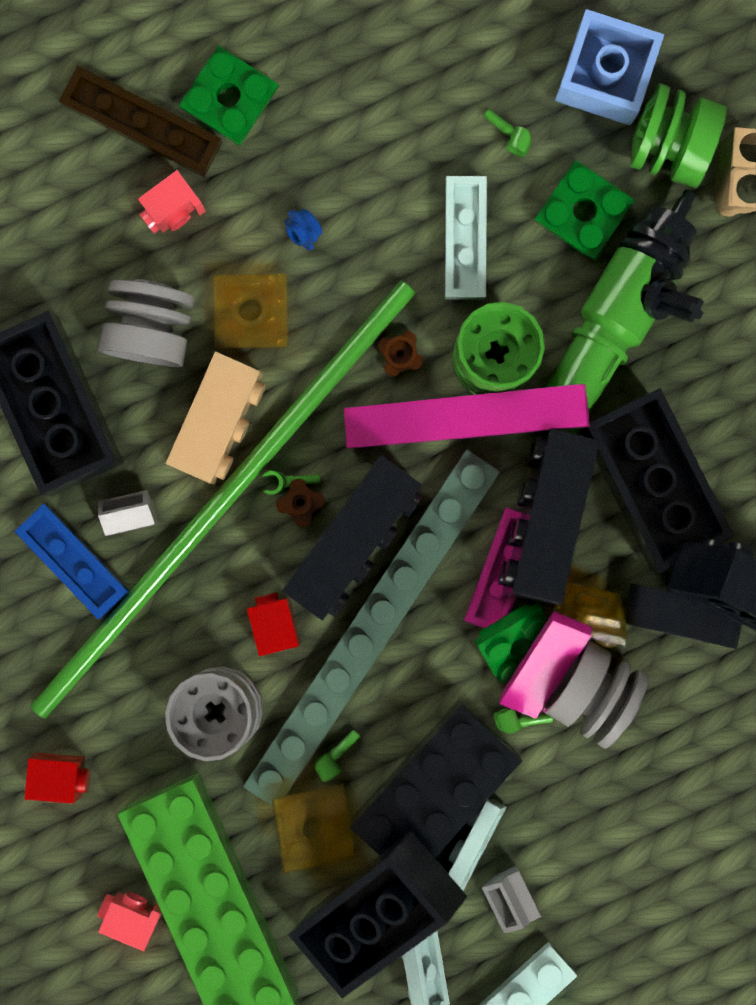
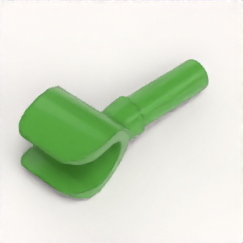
[484,109,531,158]
[262,471,320,495]
[493,708,553,734]
[314,730,360,782]

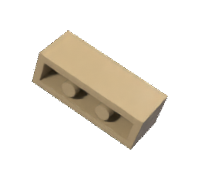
[165,352,266,485]

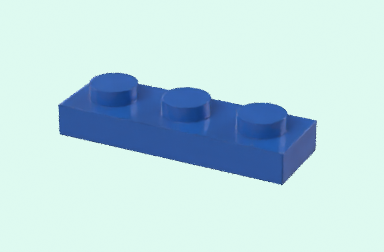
[14,503,130,619]

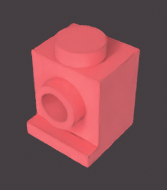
[138,170,206,234]
[97,892,162,952]

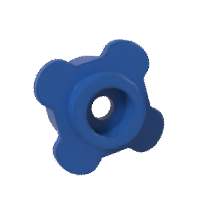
[284,209,322,251]

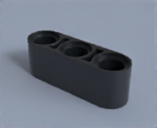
[622,583,742,649]

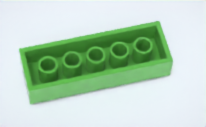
[117,772,298,1005]

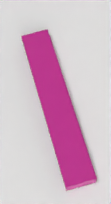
[344,384,590,449]

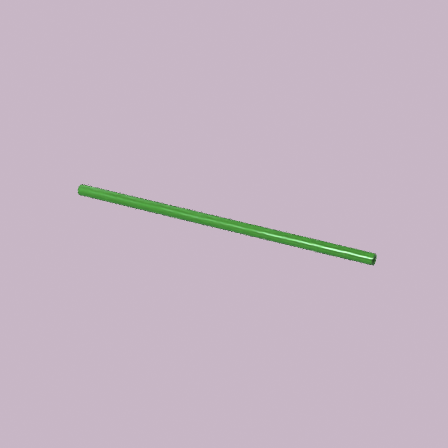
[30,280,416,719]

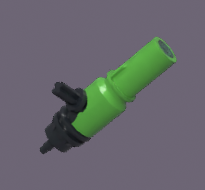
[545,189,704,435]

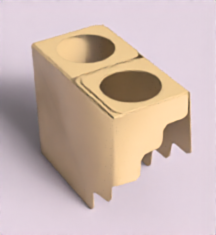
[713,127,756,217]

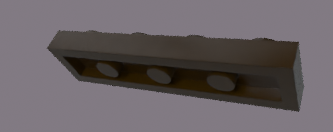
[59,66,223,178]

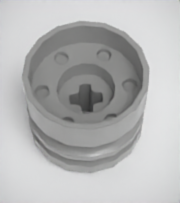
[97,279,195,367]
[543,640,649,749]
[165,666,264,761]

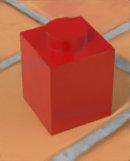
[247,592,301,657]
[24,752,90,804]

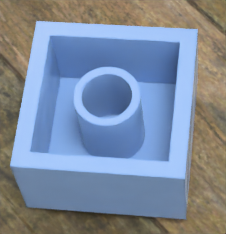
[555,9,665,126]

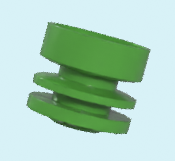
[630,83,727,189]
[452,302,545,395]

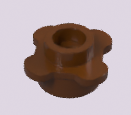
[378,331,423,376]
[276,479,325,527]

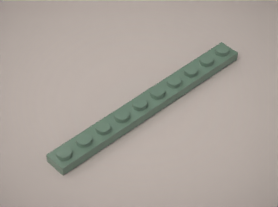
[243,450,500,809]

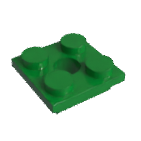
[179,45,279,147]
[534,160,635,261]
[474,602,548,685]

